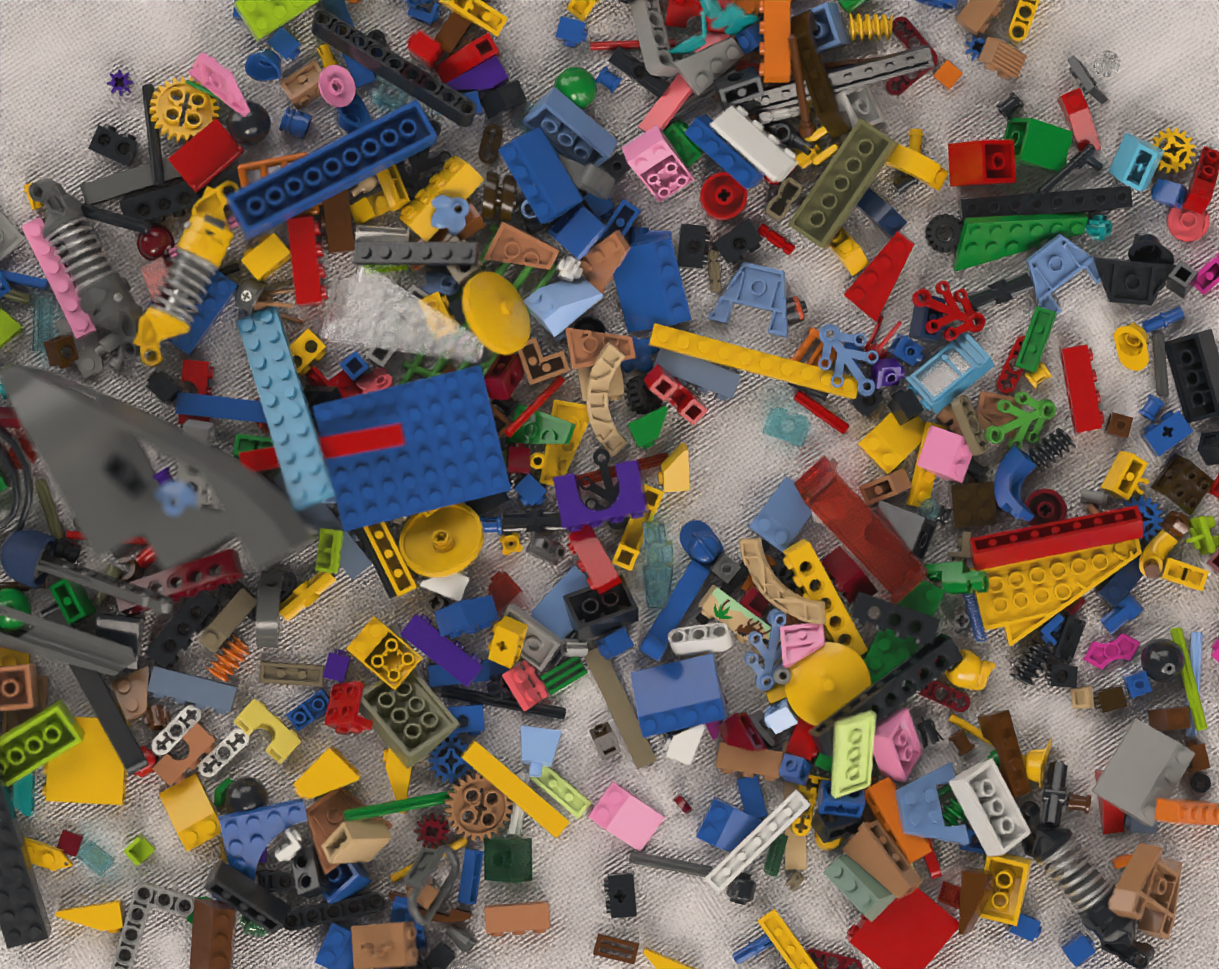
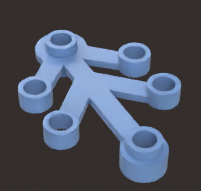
[818,324,879,397]
[744,609,788,691]

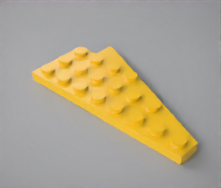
[970,539,1142,646]

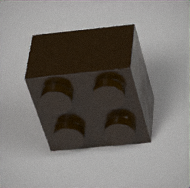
[948,481,997,528]

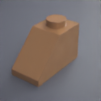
[859,468,912,506]

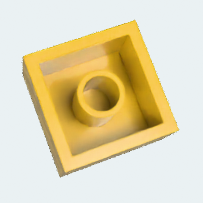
[241,233,291,282]

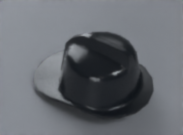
[1128,234,1175,264]

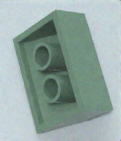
[823,854,896,922]

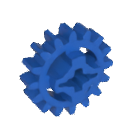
[1118,496,1164,542]
[428,737,473,784]

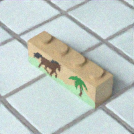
[698,585,781,656]

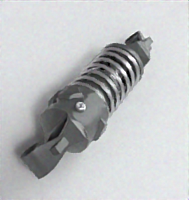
[29,178,147,359]

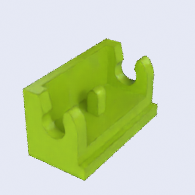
[315,528,344,574]

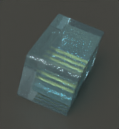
[76,840,116,877]

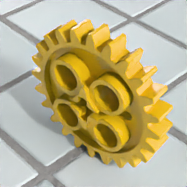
[149,76,219,144]

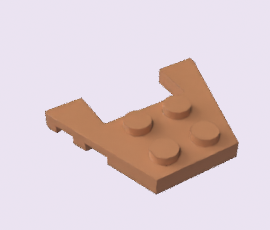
[306,787,393,875]

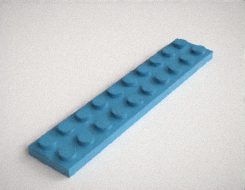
[237,306,335,511]

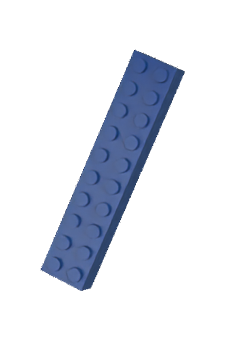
[226,99,437,240]

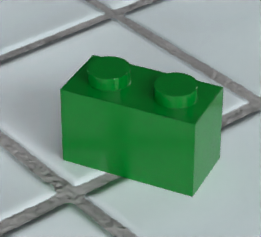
[49,578,97,625]

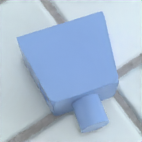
[520,725,561,777]

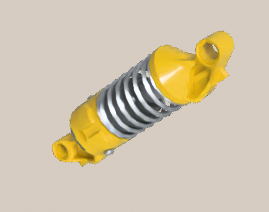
[133,181,239,367]

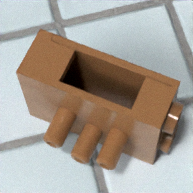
[351,922,418,969]

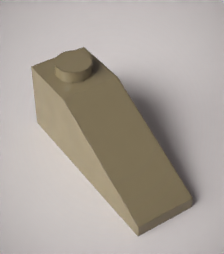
[198,587,257,653]

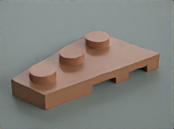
[484,221,560,270]

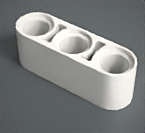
[668,623,733,656]

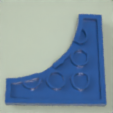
[218,798,308,882]

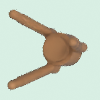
[254,287,303,324]

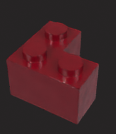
[820,546,878,604]

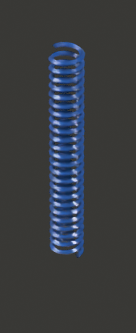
[963,563,988,642]

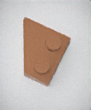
[976,390,1023,438]

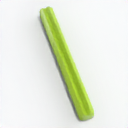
[1170,627,1207,731]

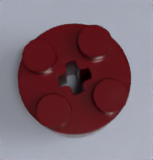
[1023,489,1067,527]

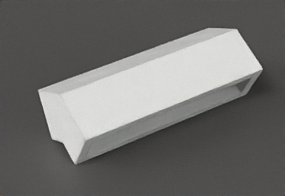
[355,225,410,243]

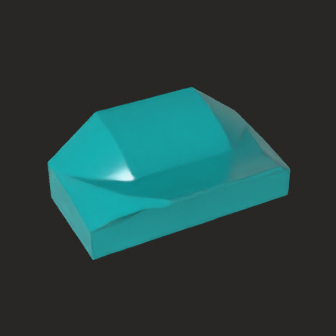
[12,771,35,816]

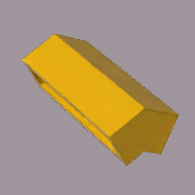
[377,164,410,212]

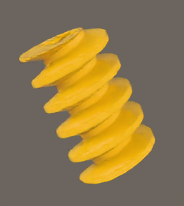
[848,13,893,41]

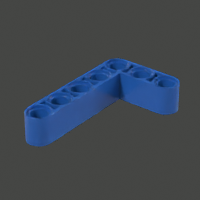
[639,559,711,661]

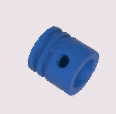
[279,107,312,140]

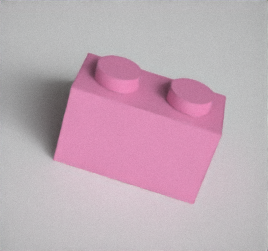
[916,426,973,483]

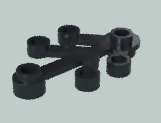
[397,121,451,200]
[580,448,628,530]

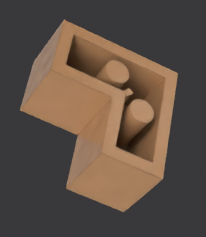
[518,337,570,386]

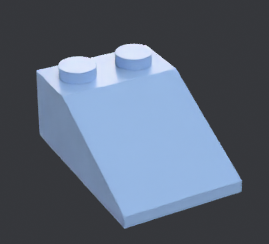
[523,275,604,337]

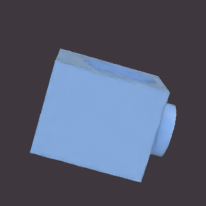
[764,697,798,734]

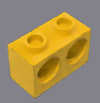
[290,328,328,377]
[1158,557,1209,591]

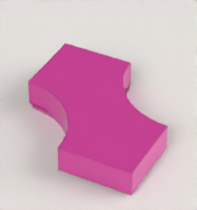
[1083,632,1141,670]

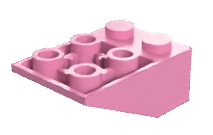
[622,125,695,203]

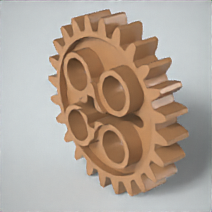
[444,771,513,841]

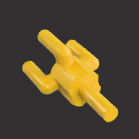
[793,126,841,170]

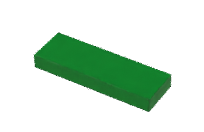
[1015,306,1057,373]

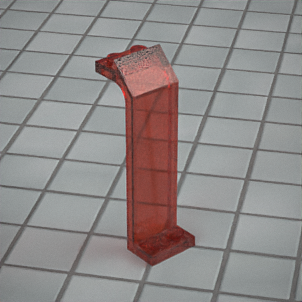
[794,456,929,605]

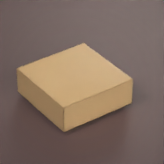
[1070,686,1095,709]

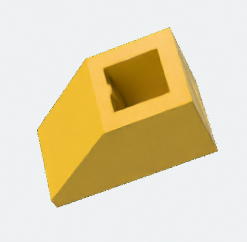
[829,227,869,276]

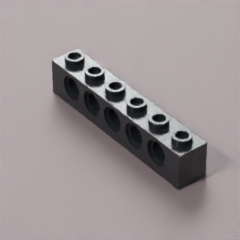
[119,168,241,224]

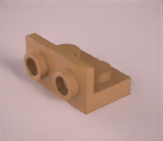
[280,59,322,110]

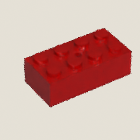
[287,216,328,307]

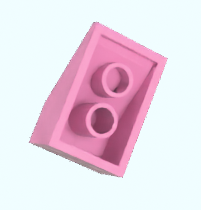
[588,780,665,852]

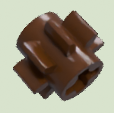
[143,705,171,731]

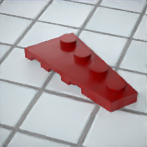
[844,230,915,322]

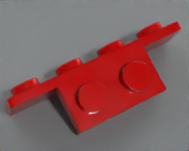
[305,366,363,398]

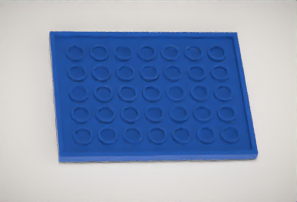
[313,365,511,532]

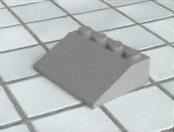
[1092,718,1195,827]

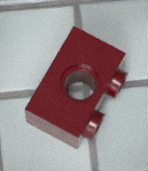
[484,353,525,400]

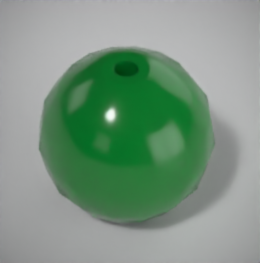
[553,67,597,110]
[0,588,32,632]

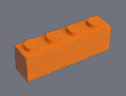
[759,0,790,83]
[864,776,932,864]
[1154,798,1219,825]

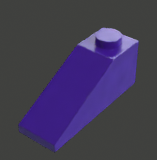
[446,56,509,92]

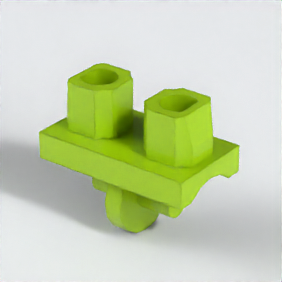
[1185,515,1219,555]

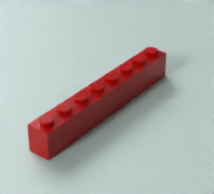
[969,505,1143,571]

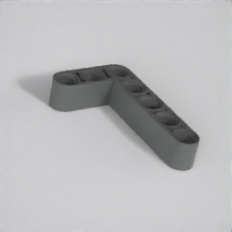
[558,154,615,200]

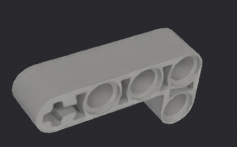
[630,0,687,77]

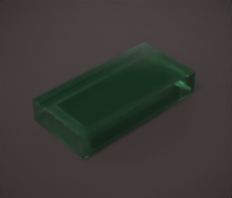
[763,833,788,877]

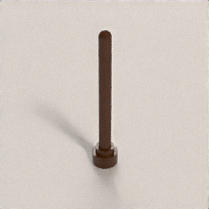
[788,35,816,137]

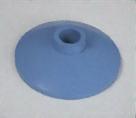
[154,481,197,515]

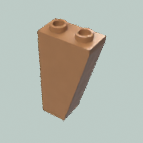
[842,820,923,899]

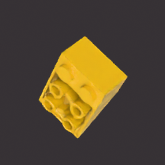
[346,616,422,690]

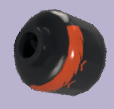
[786,296,808,326]

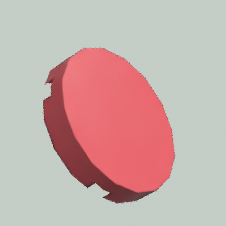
[1166,202,1210,242]

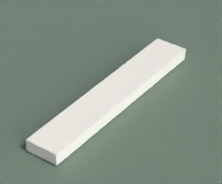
[704,789,811,894]

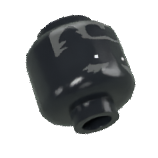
[726,872,756,905]

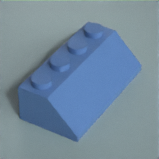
[522,87,618,167]

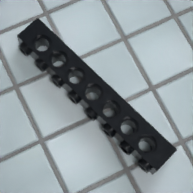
[958,186,1133,223]
[808,633,963,757]

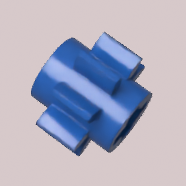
[965,35,985,62]

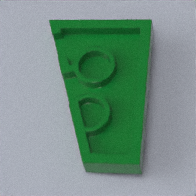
[505,403,576,445]

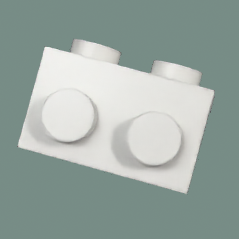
[275,824,302,862]

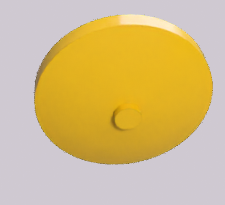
[463,271,530,355]
[399,503,484,577]
[785,642,871,726]

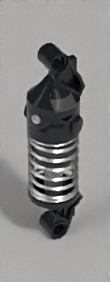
[1019,801,1155,969]

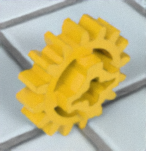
[1151,128,1195,174]

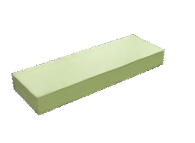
[530,766,592,819]

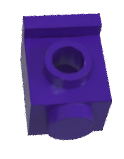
[869,358,904,389]

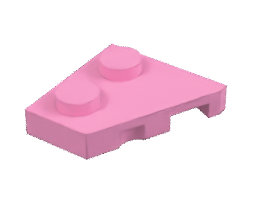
[780,623,825,668]

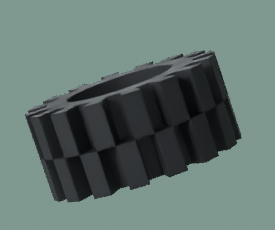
[925,214,963,253]
[624,374,663,415]

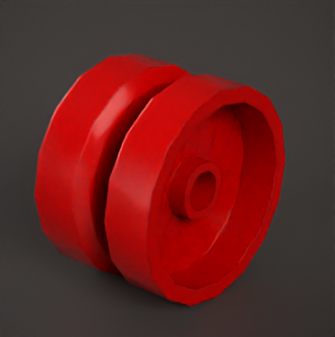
[700,172,748,221]

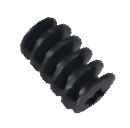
[1028,428,1076,473]
[1009,639,1053,686]

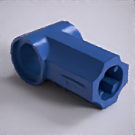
[629,227,672,244]
[1099,592,1144,634]

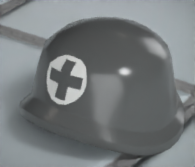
[235,279,267,316]

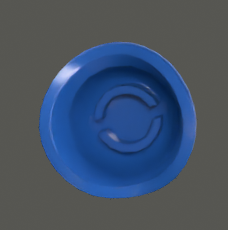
[245,49,281,81]

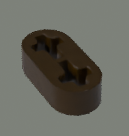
[478,124,503,164]

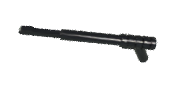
[1016,143,1103,213]

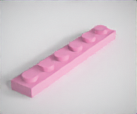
[21,217,97,340]

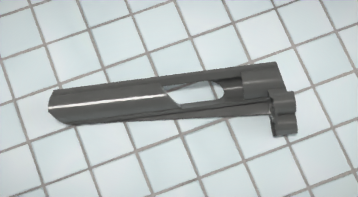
[0,605,137,676]

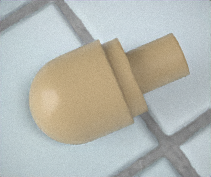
[350,175,377,198]

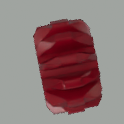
[414,812,451,849]

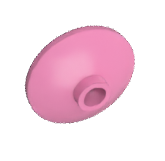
[318,65,356,107]

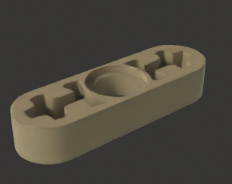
[951,395,988,456]

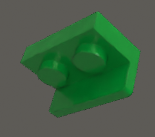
[663,120,705,168]

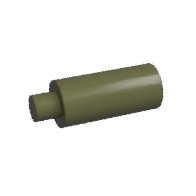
[94,564,123,607]

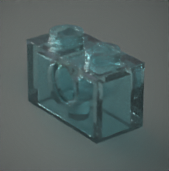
[761,406,811,447]

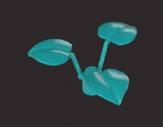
[668,0,759,55]

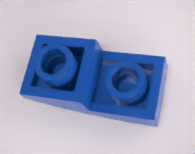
[286,688,330,732]

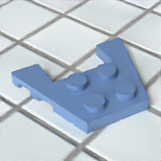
[1026,234,1101,315]
[708,262,788,338]
[895,762,969,846]

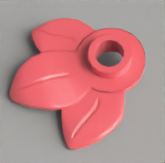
[356,367,394,394]

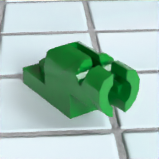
[922,561,989,595]

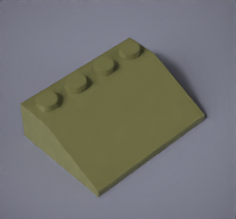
[359,669,460,769]

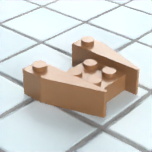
[1109,843,1183,940]

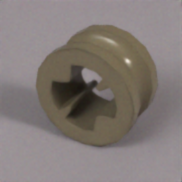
[785,870,805,891]

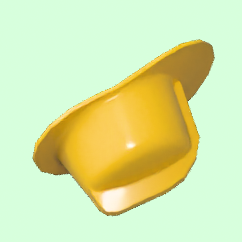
[1113,322,1149,371]
[1023,738,1053,789]

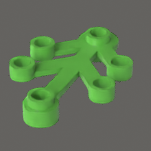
[985,391,1056,450]

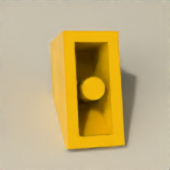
[657,443,689,492]

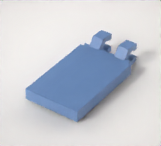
[531,565,590,639]

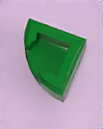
[214,778,233,808]

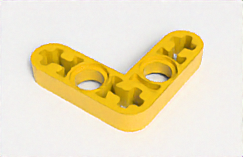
[790,774,832,836]

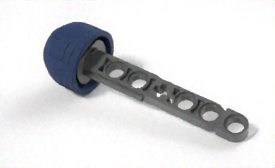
[1,529,174,613]

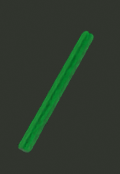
[344,790,454,821]

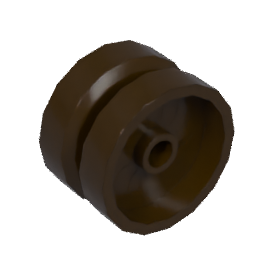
[481,171,518,222]

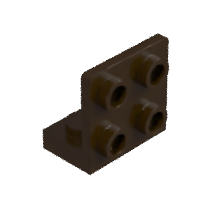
[1150,453,1214,515]

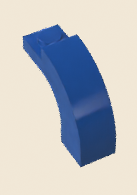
[994,445,1037,522]

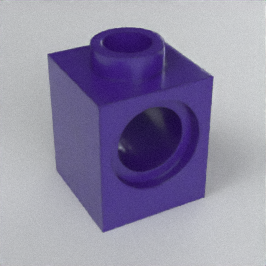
[323,649,351,682]

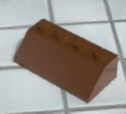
[190,898,237,969]

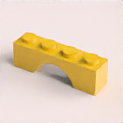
[611,484,664,571]

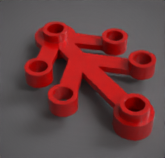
[912,281,986,341]

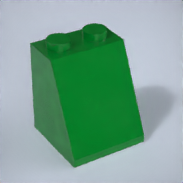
[1003,118,1073,173]

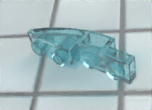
[642,521,673,609]

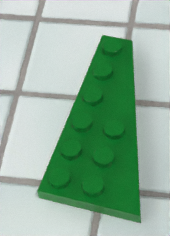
[953,212,1088,272]

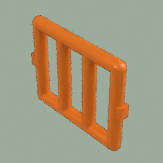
[237,152,320,221]

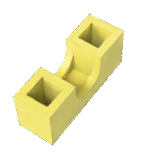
[233,698,302,765]

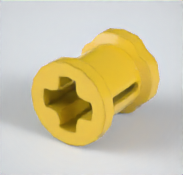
[1023,361,1052,389]

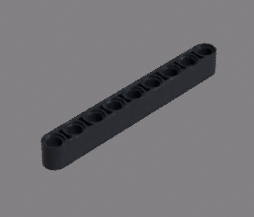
[311,10,477,127]
[40,602,149,776]

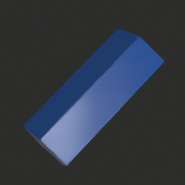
[458,848,484,904]

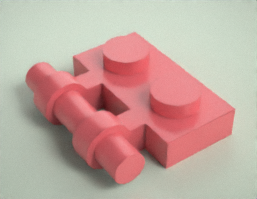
[502,660,549,711]

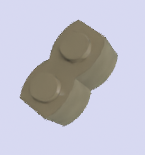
[764,177,802,223]

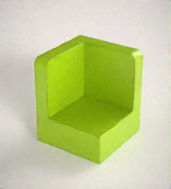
[123,834,156,866]

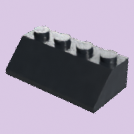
[1165,329,1219,423]

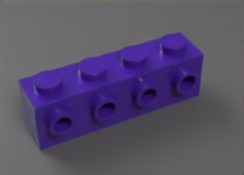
[400,614,484,687]

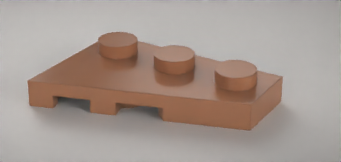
[578,230,630,295]
[565,327,636,370]

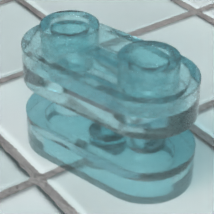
[368,75,414,112]

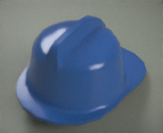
[337,93,372,134]
[680,520,723,568]

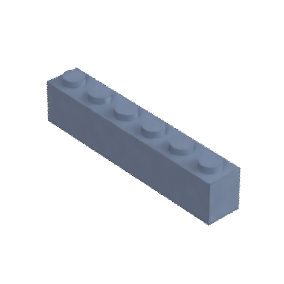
[273,472,373,579]

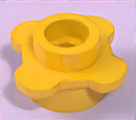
[499,532,523,555]

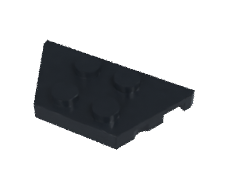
[1094,257,1176,305]

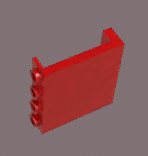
[846,887,959,969]

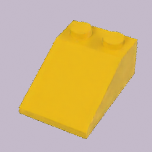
[857,412,925,475]
[159,773,222,852]
[980,853,1033,926]

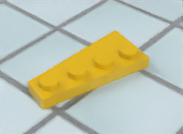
[539,399,590,486]

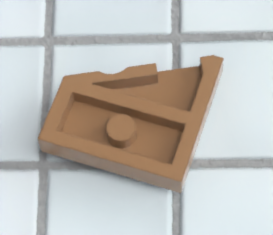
[110,666,150,722]

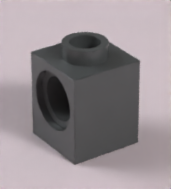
[709,552,741,584]

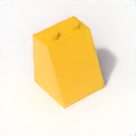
[293,745,363,799]

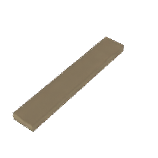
[585,647,657,769]

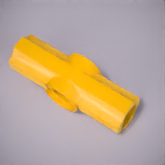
[280,571,337,621]

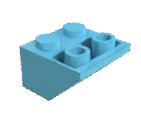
[1109,132,1165,192]

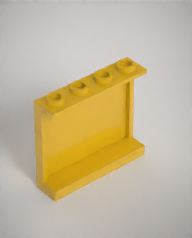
[42,716,130,805]

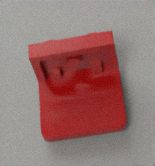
[324,681,373,735]

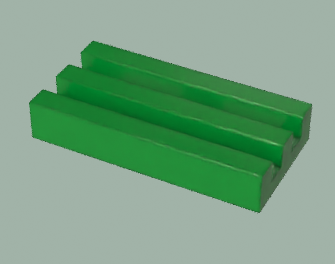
[540,657,588,695]

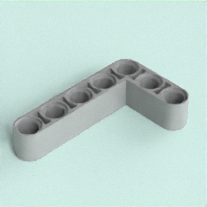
[111,882,195,969]

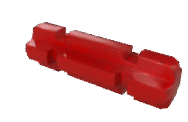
[757,223,795,255]

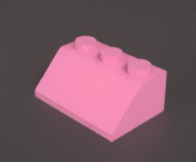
[873,707,923,783]

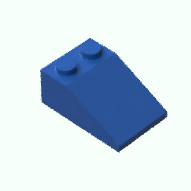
[696,796,764,862]

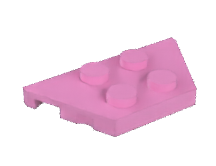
[188,52,250,117]

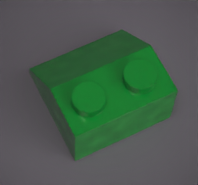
[627,406,668,450]

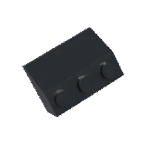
[563,575,639,643]

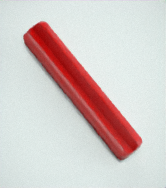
[793,390,849,434]

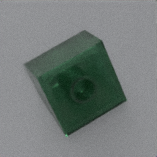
[484,837,532,883]

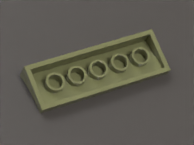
[788,118,898,250]

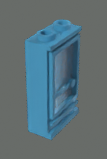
[906,331,995,414]

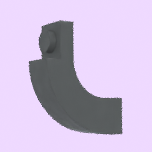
[256,571,283,648]

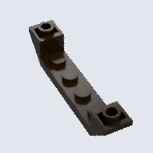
[790,10,852,138]

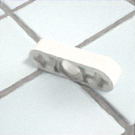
[151,705,201,756]
[199,728,250,777]

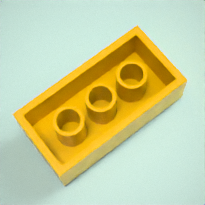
[398,155,484,242]

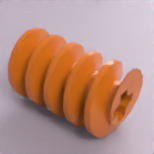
[206,634,251,682]

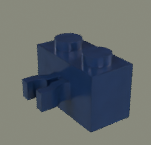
[908,295,951,342]

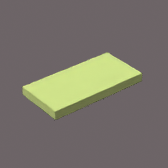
[831,711,876,798]

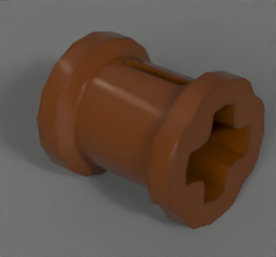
[948,728,975,756]
[1066,792,1091,814]

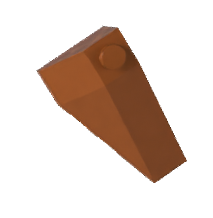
[410,198,486,272]

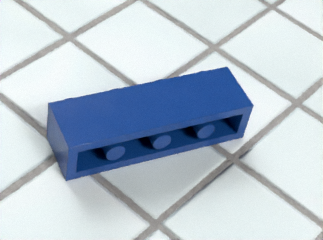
[684,114,765,190]

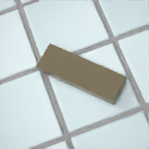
[259,661,325,687]

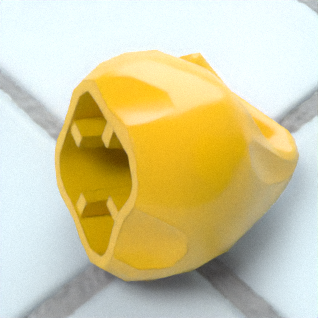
[945,649,996,690]

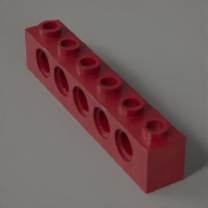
[116,548,244,616]

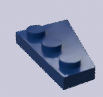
[389,896,428,952]

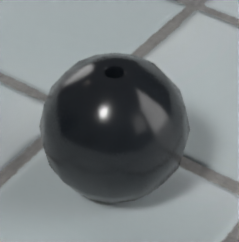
[227,101,271,146]
[1140,638,1185,682]
[225,777,269,813]

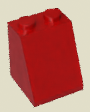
[948,140,1016,187]

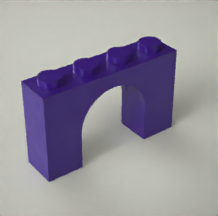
[553,460,649,532]

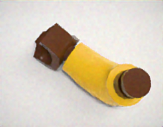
[1139,511,1191,579]

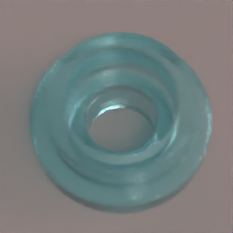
[919,498,940,519]

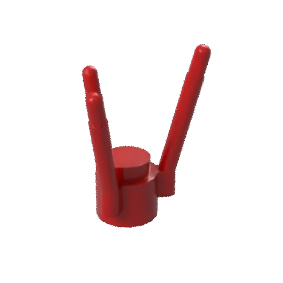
[864,315,901,361]

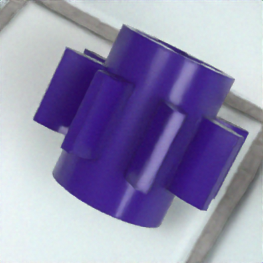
[107,69,135,97]

